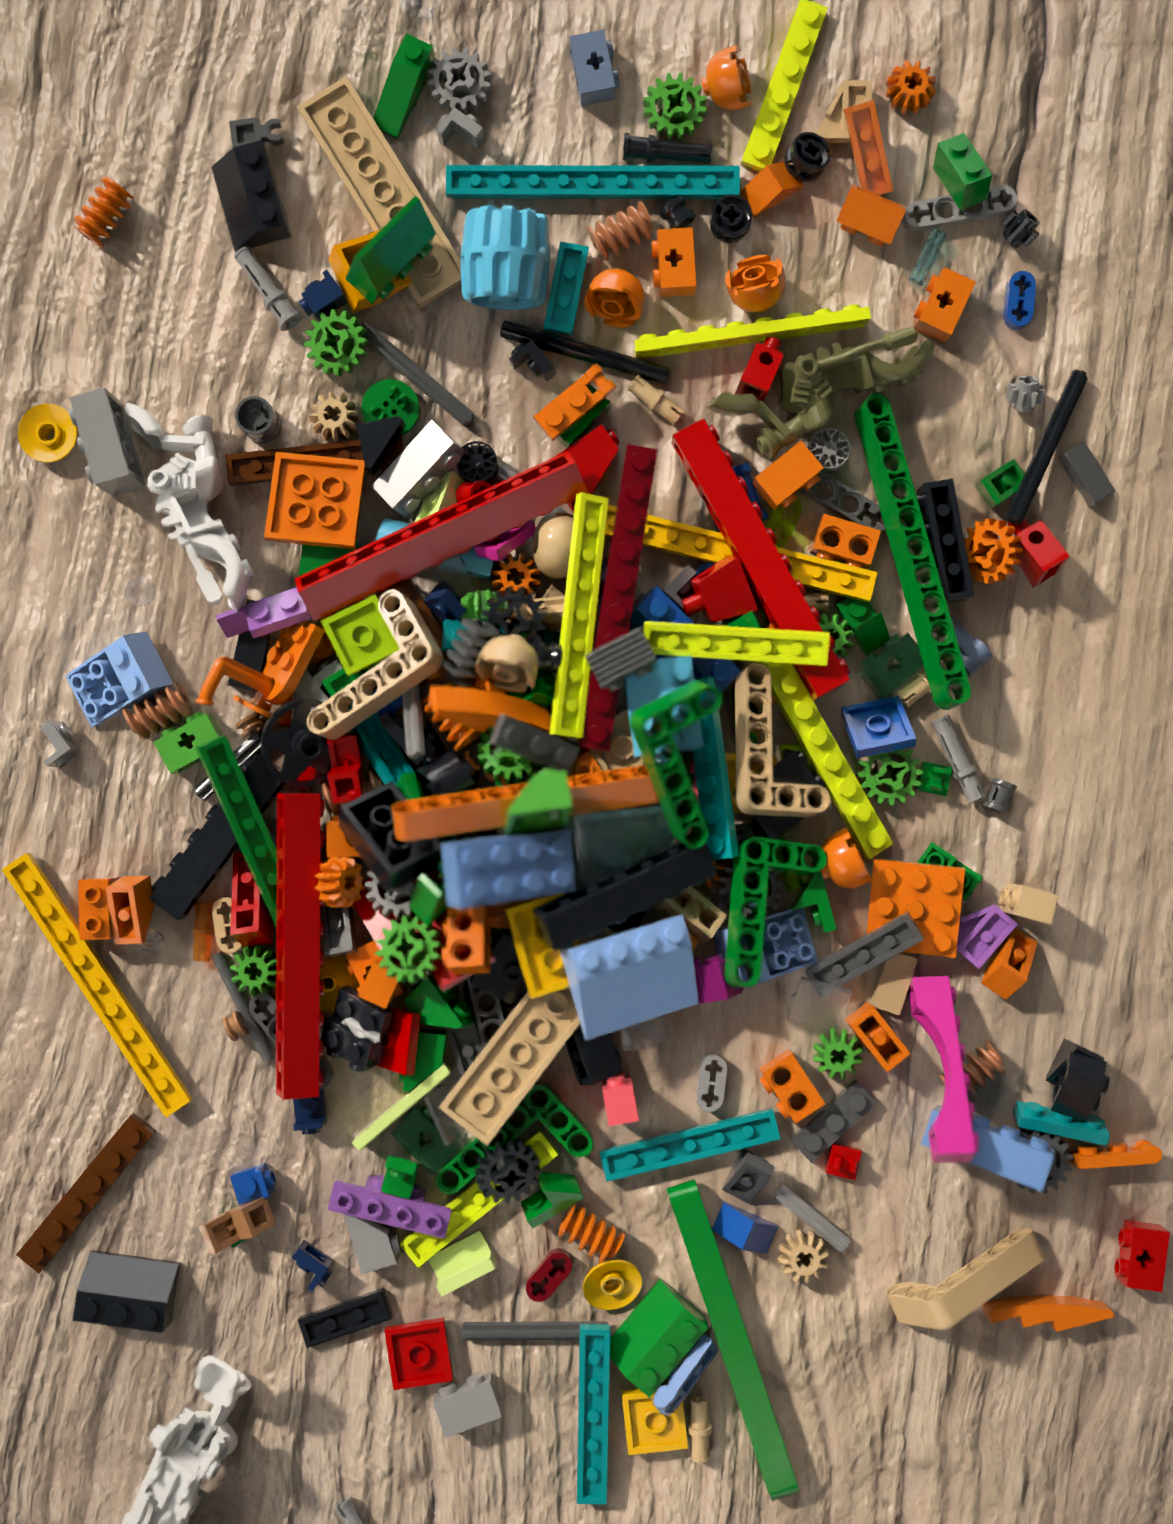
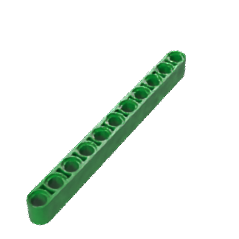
[854,393,971,710]
[666,1179,800,1502]

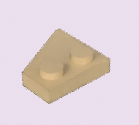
[816,80,872,143]

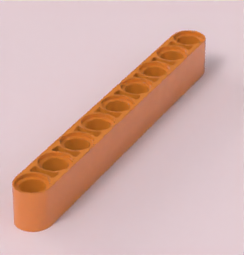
[392,765,659,841]

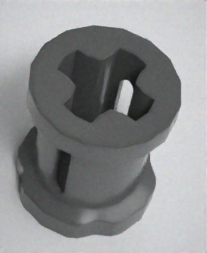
[982,778,1017,815]

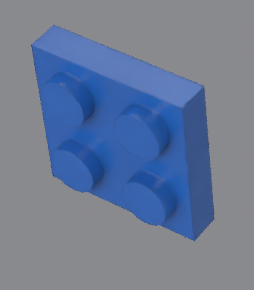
[841,696,916,758]

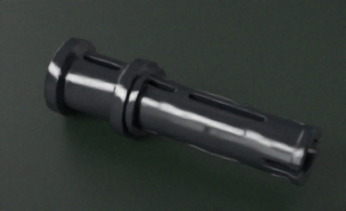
[622,132,712,164]

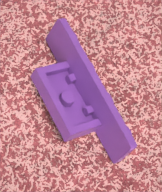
[216,587,311,638]
[328,1175,452,1238]

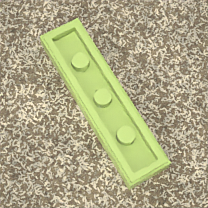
[352,1060,453,1151]

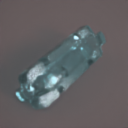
[909,228,946,286]

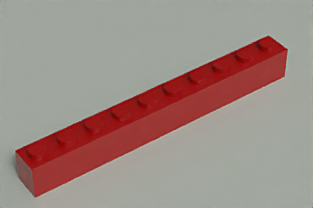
[671,418,850,701]
[295,451,588,621]
[276,793,325,1100]

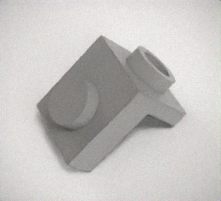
[437,107,484,149]
[40,720,80,768]

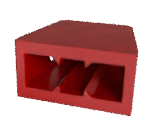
[735,337,784,413]
[1007,518,1070,588]
[681,555,758,622]

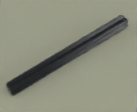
[500,321,670,384]
[1006,369,1088,525]

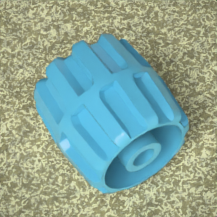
[460,205,550,310]

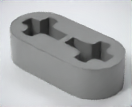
[696,1053,727,1112]

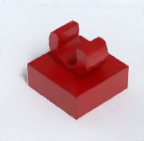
[825,1143,862,1180]

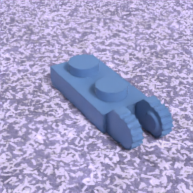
[653,1334,718,1416]

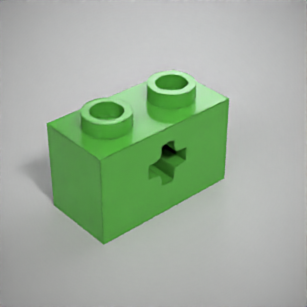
[153,712,223,774]

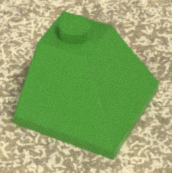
[504,769,572,835]

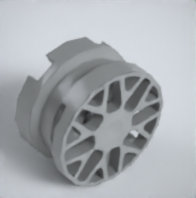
[807,428,850,473]

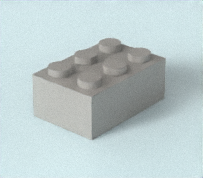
[69,388,146,496]

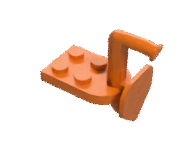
[196,621,325,726]

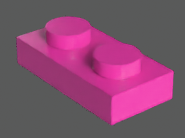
[474,521,536,561]

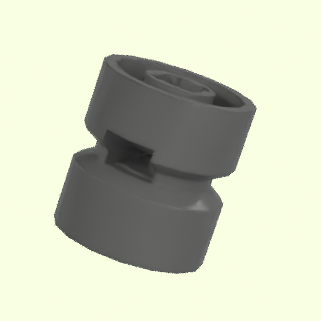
[235,396,281,444]

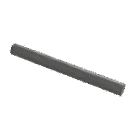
[211,951,274,1062]

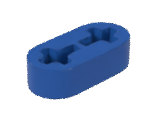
[1003,271,1036,330]

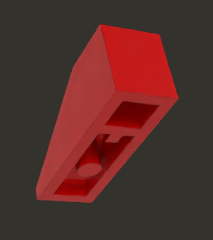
[230,851,273,947]

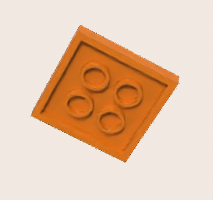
[264,452,366,550]
[866,858,965,958]

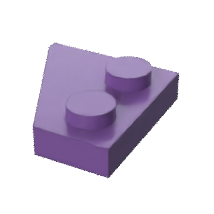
[957,904,1018,969]

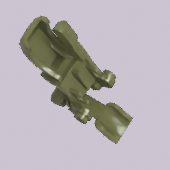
[706,327,935,460]

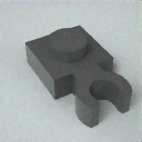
[229,117,284,147]

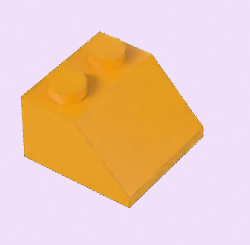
[328,229,412,313]

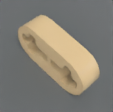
[212,896,243,953]

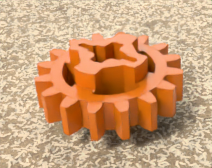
[964,518,1023,584]

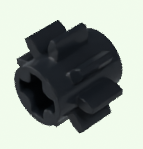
[1002,209,1040,248]

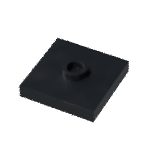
[469,930,528,1006]

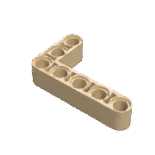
[307,590,443,740]
[735,662,830,817]
[886,1228,1045,1330]

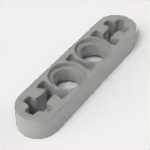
[902,186,1017,232]

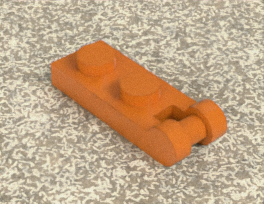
[533,363,617,442]
[1069,1139,1162,1169]

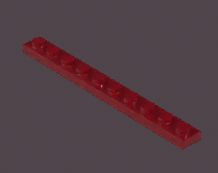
[579,444,658,751]

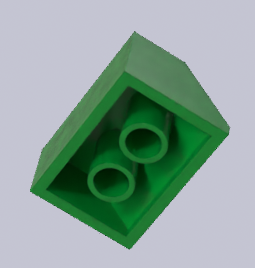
[345,195,436,304]
[610,1278,708,1398]

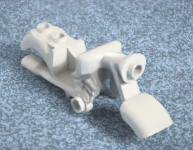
[124,402,254,612]
[122,1356,251,1524]

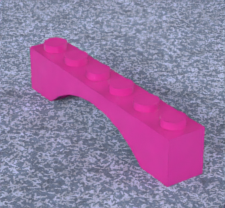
[908,976,979,1164]

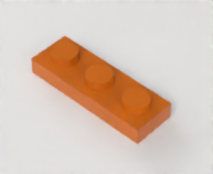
[843,100,893,195]

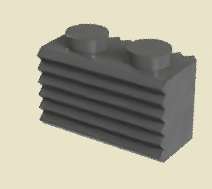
[585,627,657,692]

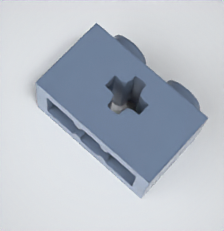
[569,30,620,106]

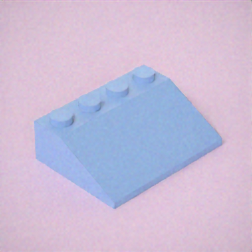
[560,915,698,1040]

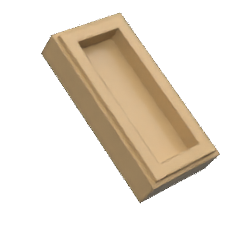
[870,953,918,1016]

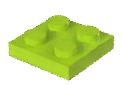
[321,594,400,676]

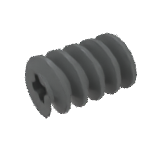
[442,618,499,687]

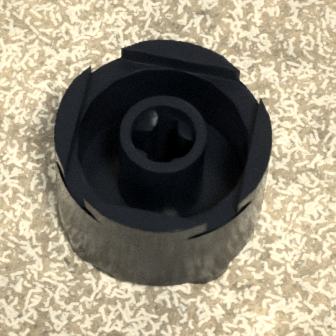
[415,749,479,798]

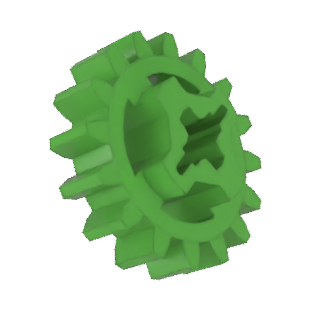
[643,73,707,141]
[304,309,370,377]
[477,726,541,784]
[856,749,923,806]
[375,916,444,984]

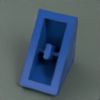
[712,1201,778,1254]

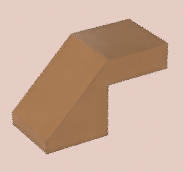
[199,1197,276,1254]

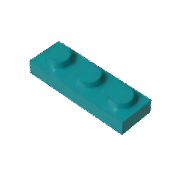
[543,241,589,336]
[1013,1101,1110,1146]

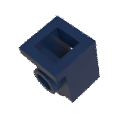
[298,270,348,322]

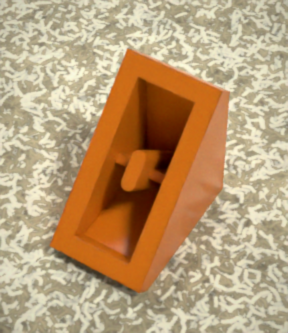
[740,162,804,218]

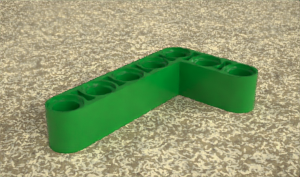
[630,680,722,849]
[725,837,827,988]
[436,1080,593,1194]

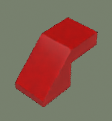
[326,732,363,804]

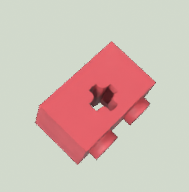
[602,1072,639,1126]

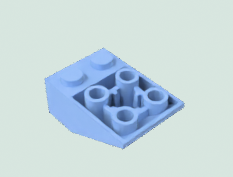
[65,631,173,728]
[713,908,818,988]

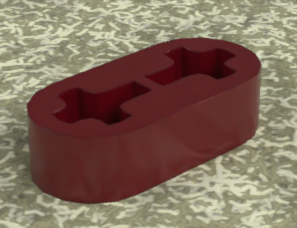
[526,1248,572,1302]

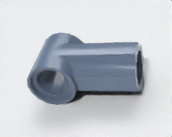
[933,616,993,677]

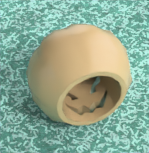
[532,512,574,579]

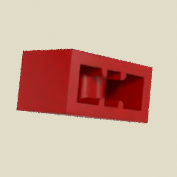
[1114,1219,1170,1292]

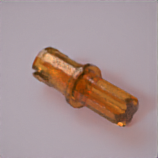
[191,902,215,962]

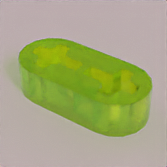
[765,499,802,548]

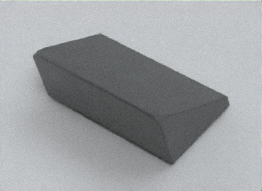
[1059,442,1115,507]

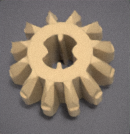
[309,391,360,442]
[777,1230,829,1284]

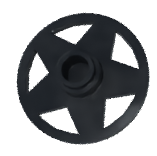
[260,699,349,788]

